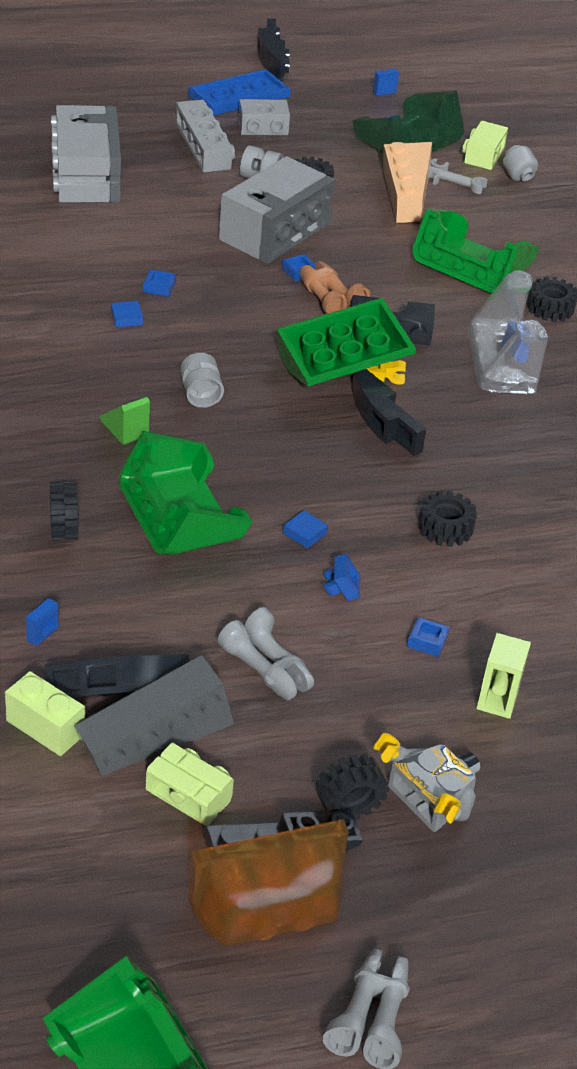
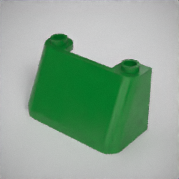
[412,209,540,293]
[119,431,252,556]
[43,956,209,1069]

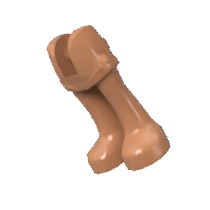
[299,261,370,314]

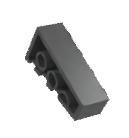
[74,655,234,776]

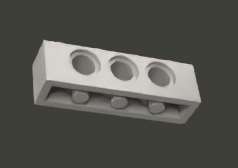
[175,100,235,172]

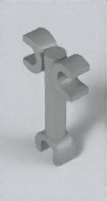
[429,158,488,194]

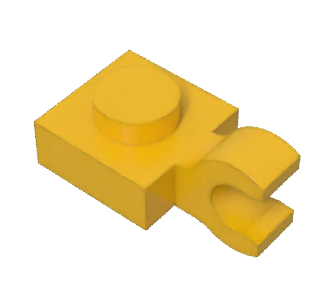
[367,360,406,385]

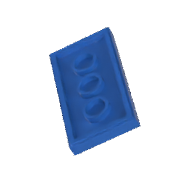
[188,69,291,116]

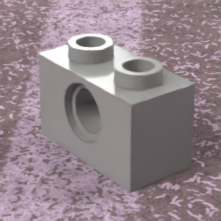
[238,99,290,135]

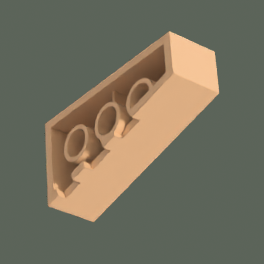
[383,142,432,223]

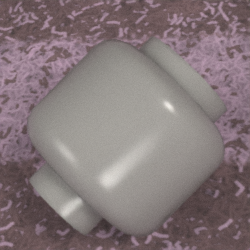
[503,145,539,181]

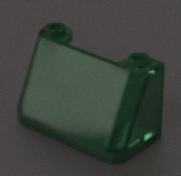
[352,91,464,153]

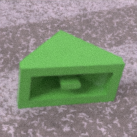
[99,397,150,445]

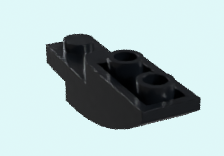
[257,18,290,82]
[352,369,427,456]
[45,654,190,700]
[203,810,363,874]

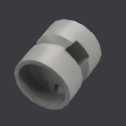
[240,145,284,179]
[180,353,224,408]

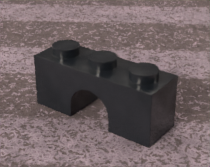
[352,295,435,346]

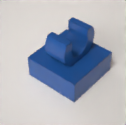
[324,553,360,601]

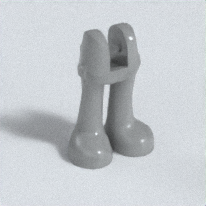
[218,607,314,701]
[323,948,410,1069]

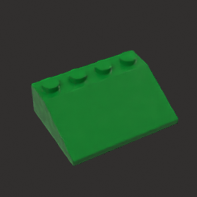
[277,297,416,387]

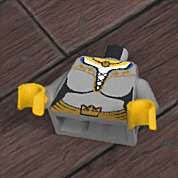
[373,733,480,832]

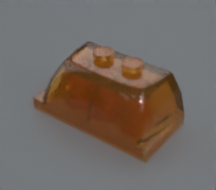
[188,819,349,946]

